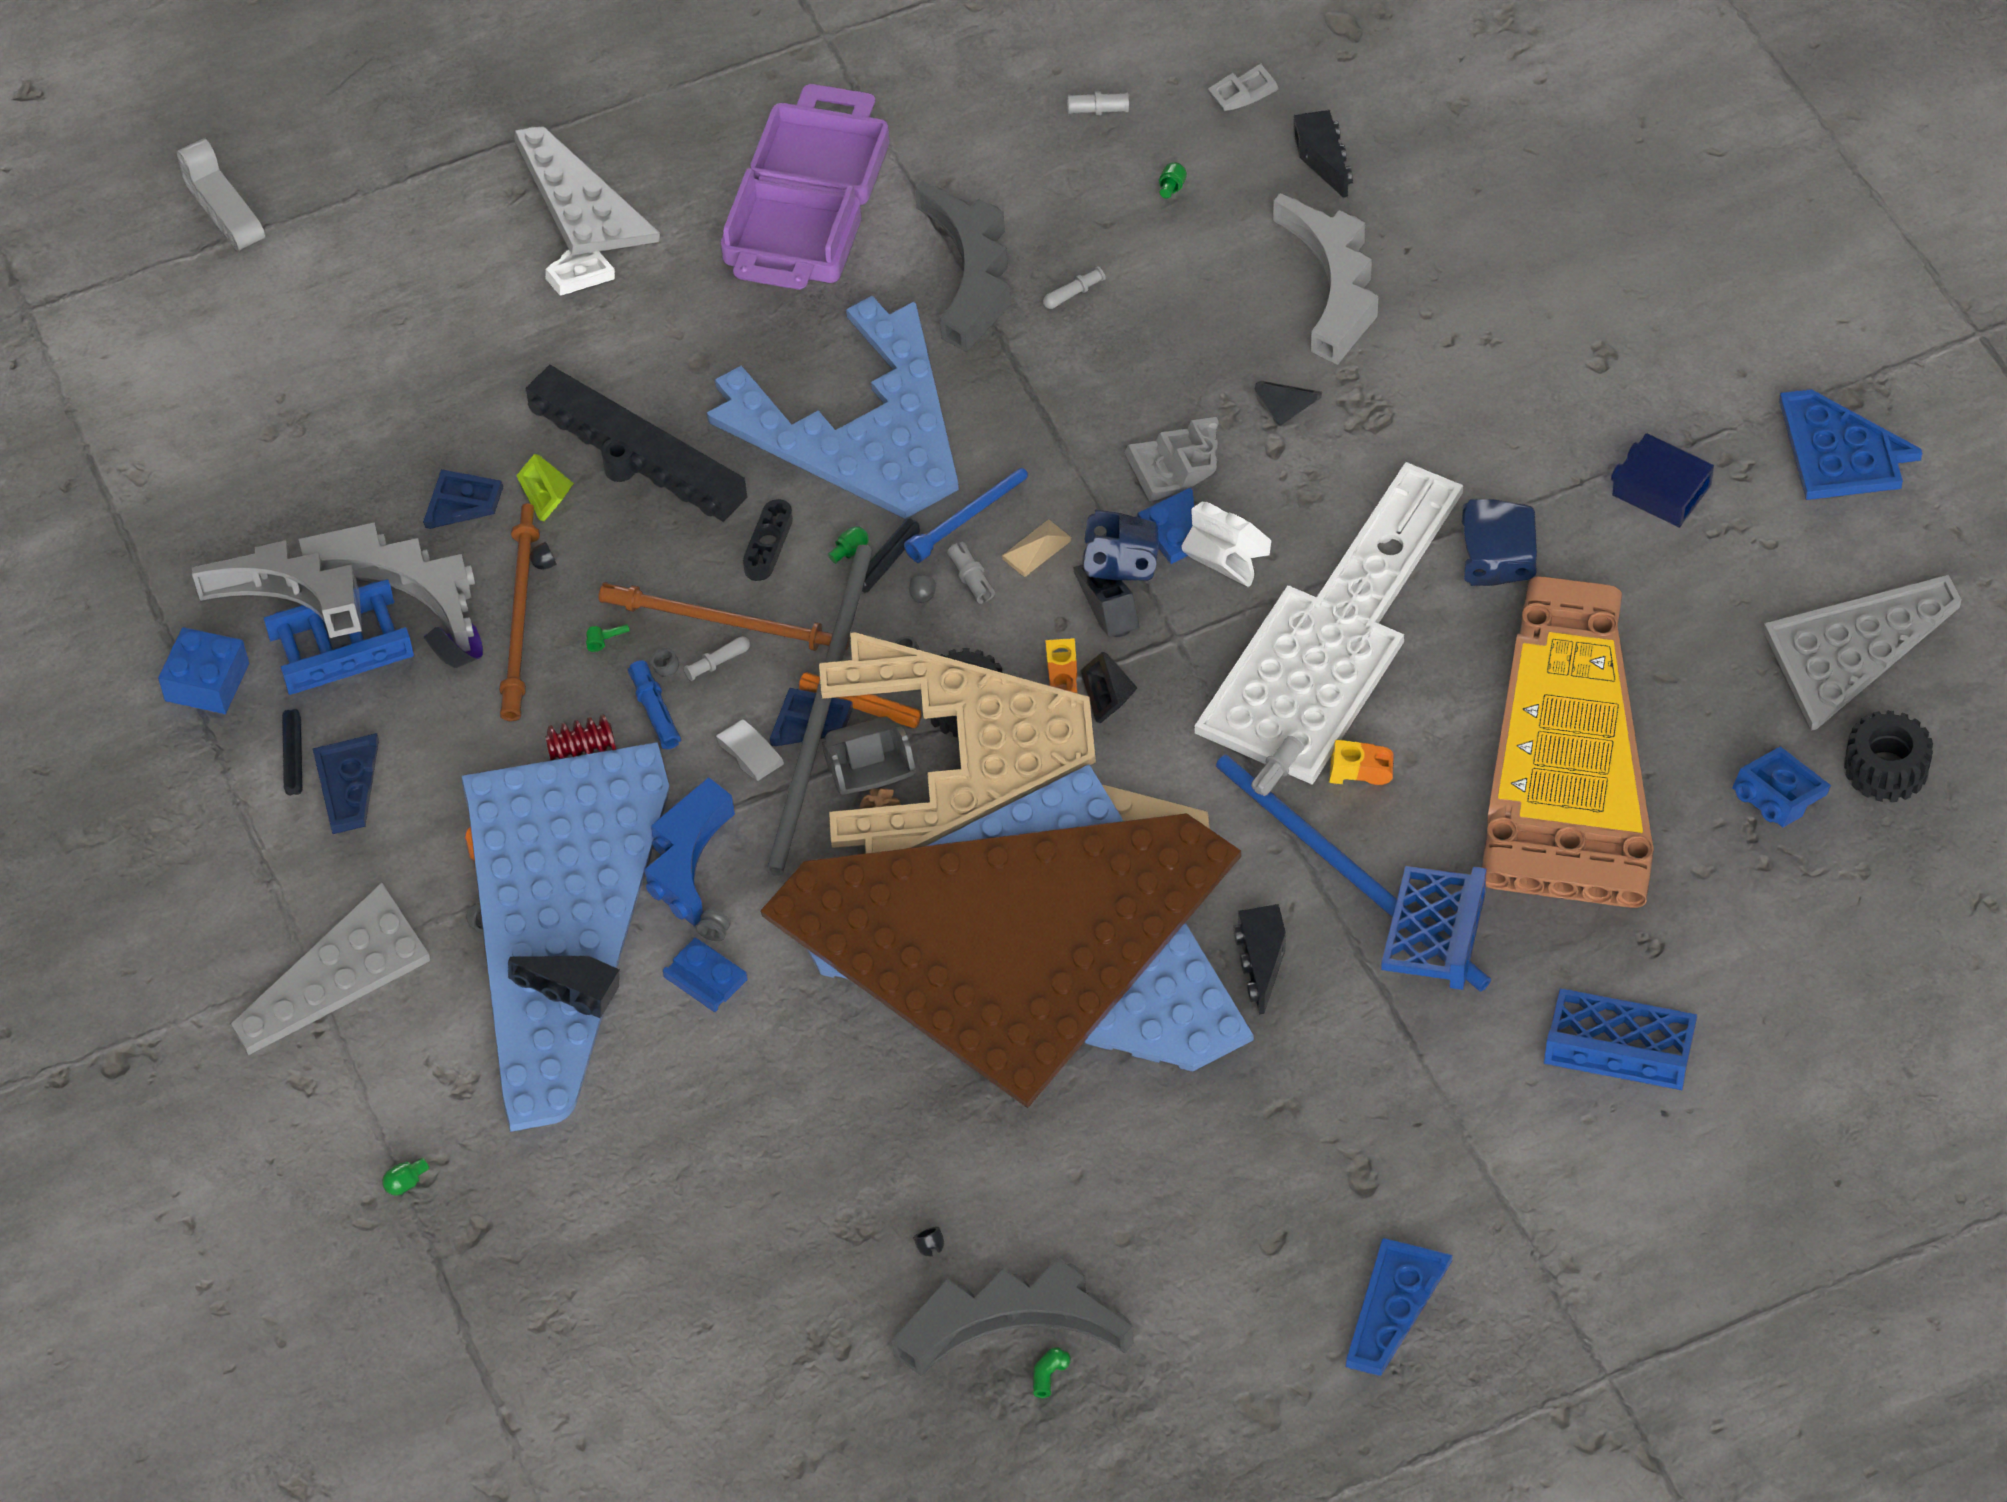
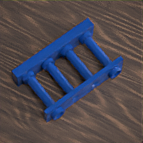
[264,579,414,695]

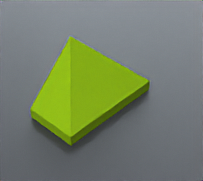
[516,454,574,521]

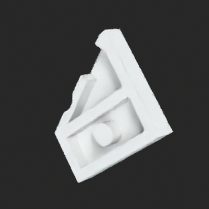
[545,250,615,296]

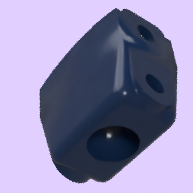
[1462,499,1537,586]
[1082,509,1159,581]

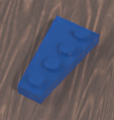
[1346,1238,1452,1376]

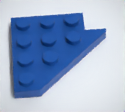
[1779,389,1923,500]

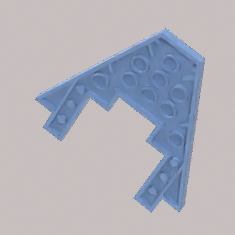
[707,296,959,519]

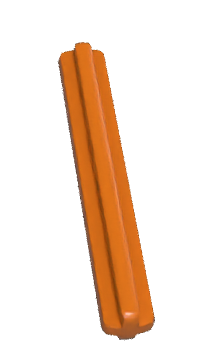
[799,672,922,728]

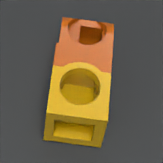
[1045,638,1077,693]
[1329,740,1394,785]

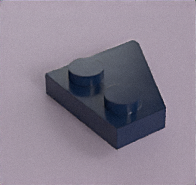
[423,469,504,529]
[770,688,853,747]

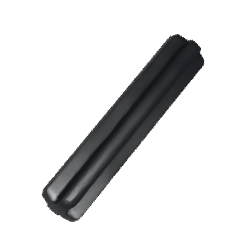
[862,518,920,593]
[282,709,303,796]

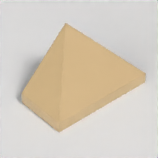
[1002,519,1071,577]

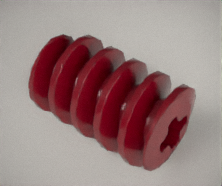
[545,714,616,761]

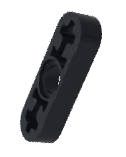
[743,499,793,581]

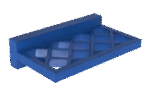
[1381,866,1487,990]
[1544,988,1697,1090]

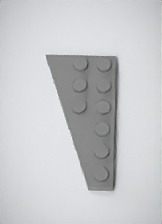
[514,126,660,255]
[231,883,430,1055]

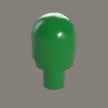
[1159,162,1187,199]
[828,526,869,564]
[382,1158,429,1196]

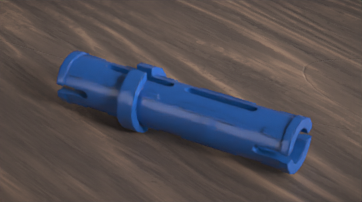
[627,660,681,750]

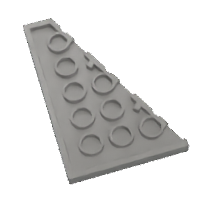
[1763,575,1961,731]

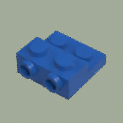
[1732,747,1831,827]

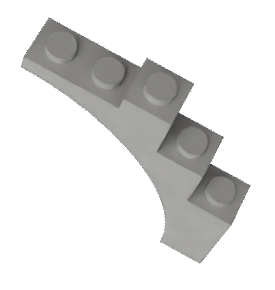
[1273,193,1378,365]
[299,522,475,651]
[192,540,362,638]

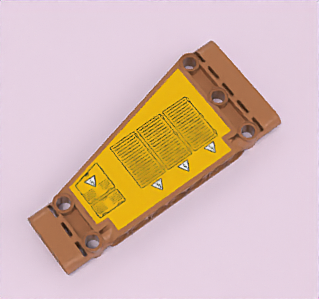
[1482,577,1654,908]

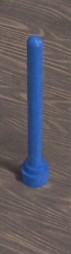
[904,468,1028,563]

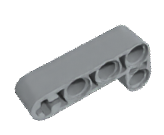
[176,137,265,251]

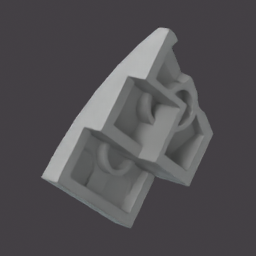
[1124,417,1218,501]

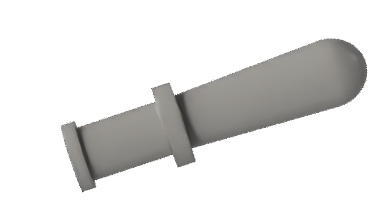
[1043,266,1106,309]
[684,636,750,681]

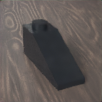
[1073,564,1140,637]

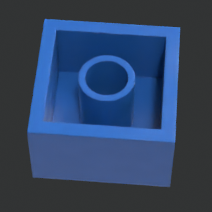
[158,627,249,714]

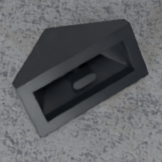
[1255,381,1322,426]
[1080,652,1137,723]

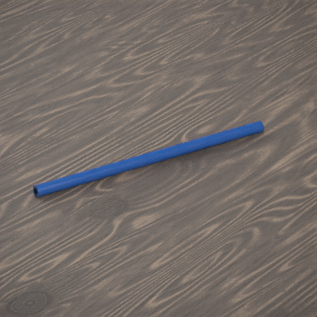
[1216,754,1491,992]

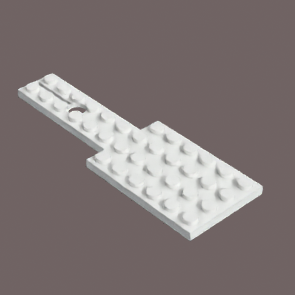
[1195,462,1463,785]

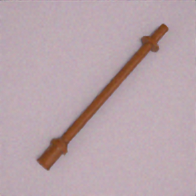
[499,503,540,721]
[599,582,850,651]

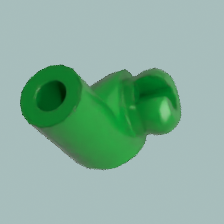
[1033,1347,1071,1398]

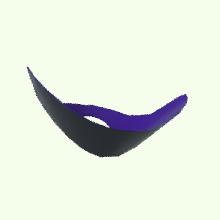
[423,624,483,668]

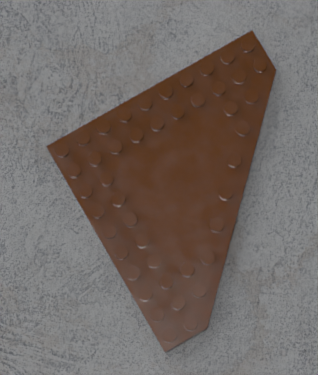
[760,813,1241,1108]

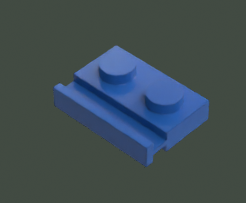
[663,937,748,1012]

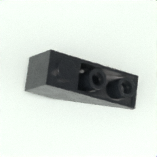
[1294,110,1353,198]
[1233,904,1286,1014]
[508,956,620,1019]

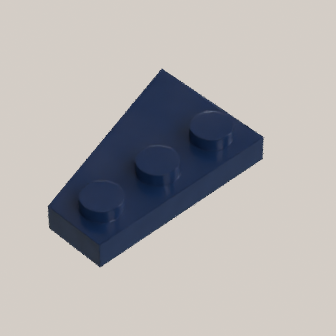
[312,733,379,834]

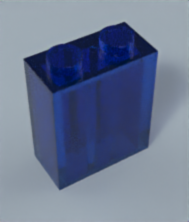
[1611,433,1714,528]

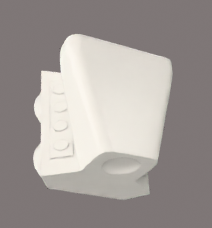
[1182,501,1271,587]

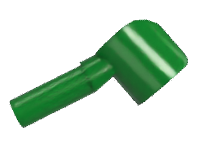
[586,624,630,652]

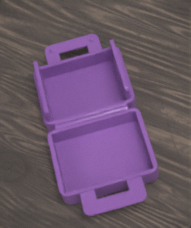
[721,84,890,290]

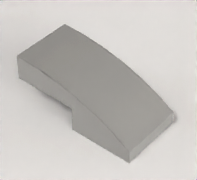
[1208,63,1278,111]
[716,719,784,781]

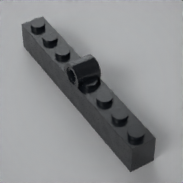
[525,364,748,522]

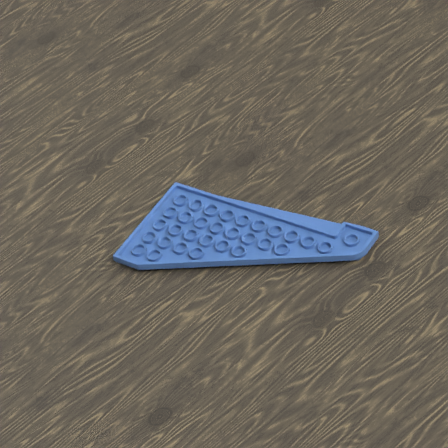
[462,742,669,1132]

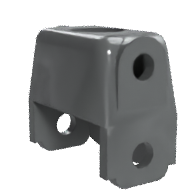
[822,716,916,795]

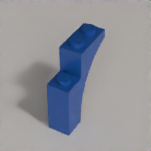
[645,777,735,926]

